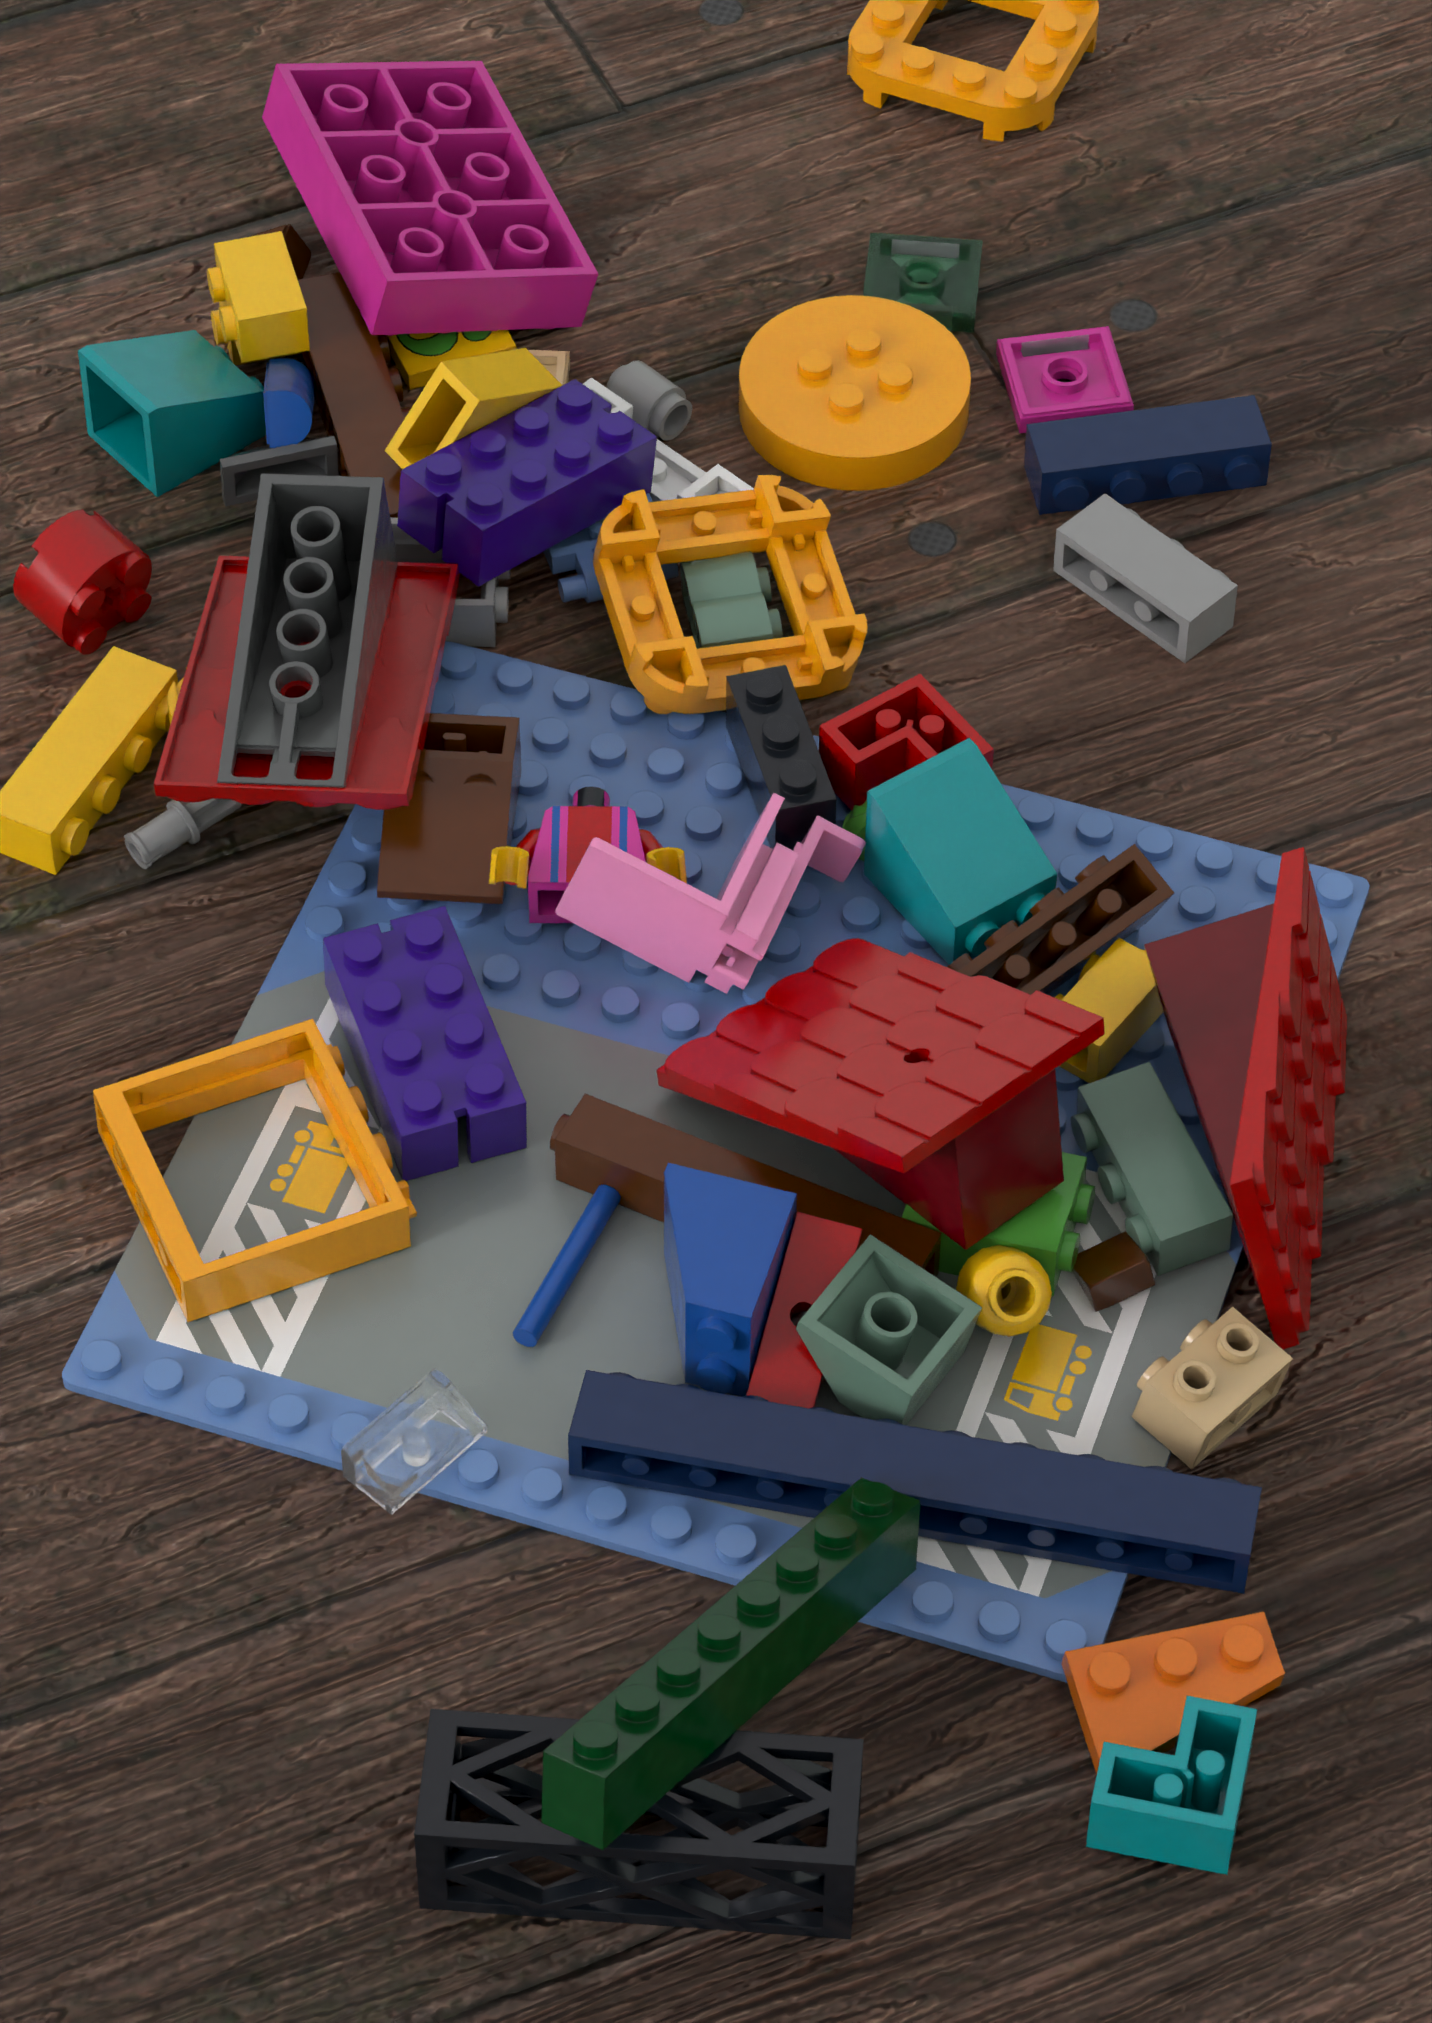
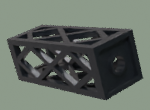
[414,1709,864,1939]

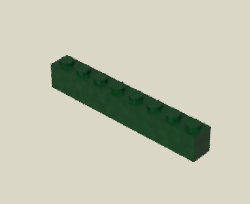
[542,1477,920,1850]

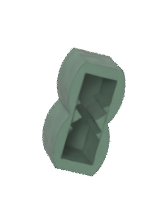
[680,551,783,649]

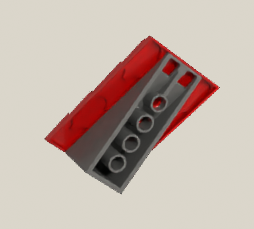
[153,473,460,810]

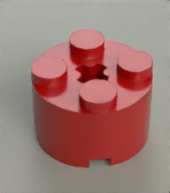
[13,509,152,655]

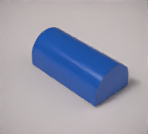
[263,358,315,448]

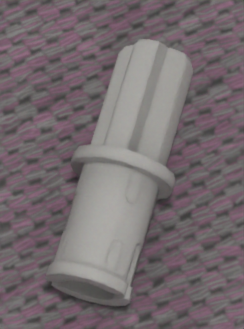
[124,798,242,869]

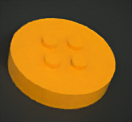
[739,295,971,491]

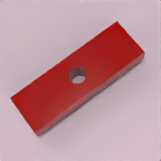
[746,1212,862,1408]

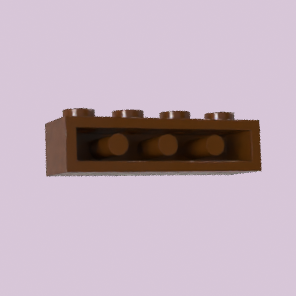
[947,844,1174,995]

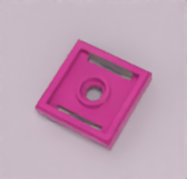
[996,326,1134,434]

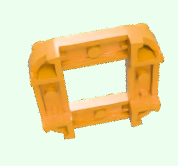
[847,0,1099,142]
[593,475,867,714]

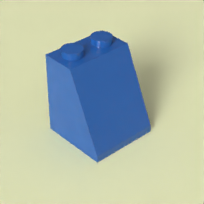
[664,1163,797,1397]

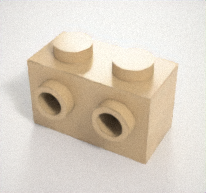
[1132,1307,1293,1470]

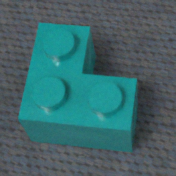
[1086,1696,1257,1875]

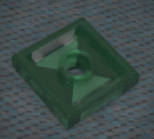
[863,232,983,332]

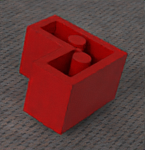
[819,674,994,811]

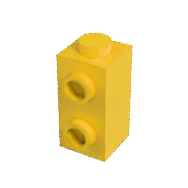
[1055,937,1163,1083]

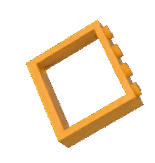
[93,1018,417,1322]

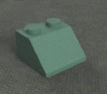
[796,1235,982,1425]

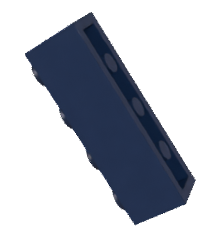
[1024,395,1272,515]

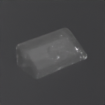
[341,1368,487,1515]

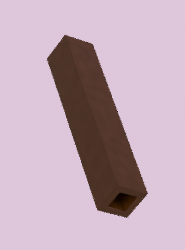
[550,1093,941,1277]

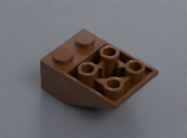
[377,713,522,904]

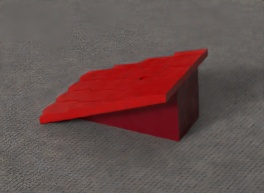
[1144,847,1347,1350]
[656,938,1105,1250]

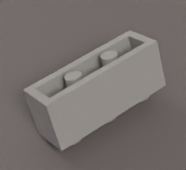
[1053,494,1238,663]

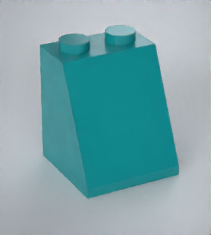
[78,330,266,497]
[864,738,1057,965]

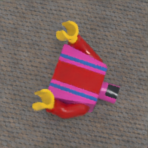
[489,787,687,923]

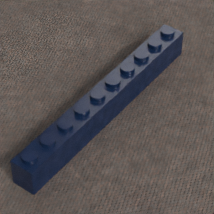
[568,1370,1262,1594]

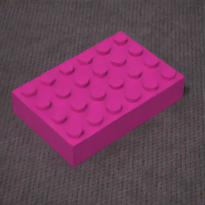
[262,61,598,336]

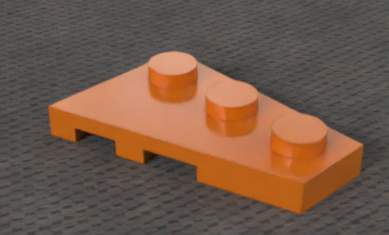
[1061,1612,1285,1775]

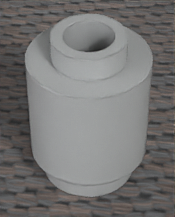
[606,360,692,441]

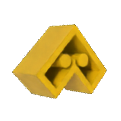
[207,231,310,365]

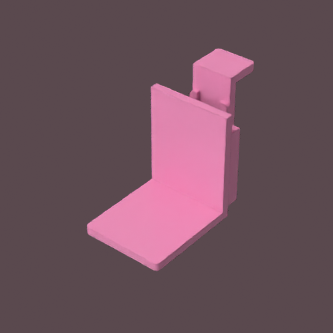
[555,793,866,994]

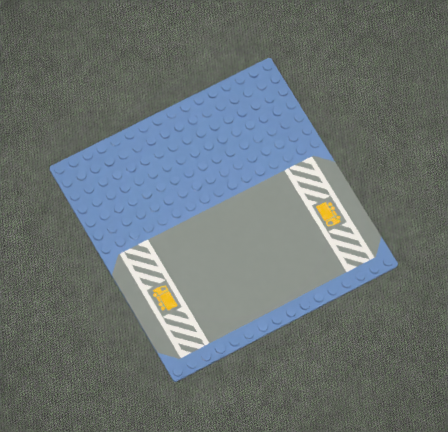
[62,641,1370,1683]

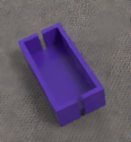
[397,379,657,587]
[323,906,527,1181]

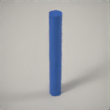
[513,1185,621,1347]

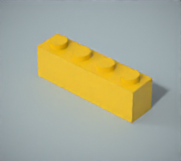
[0,646,178,875]

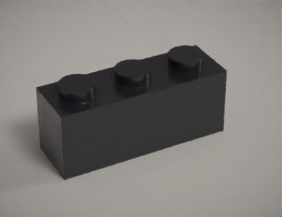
[726,665,837,850]

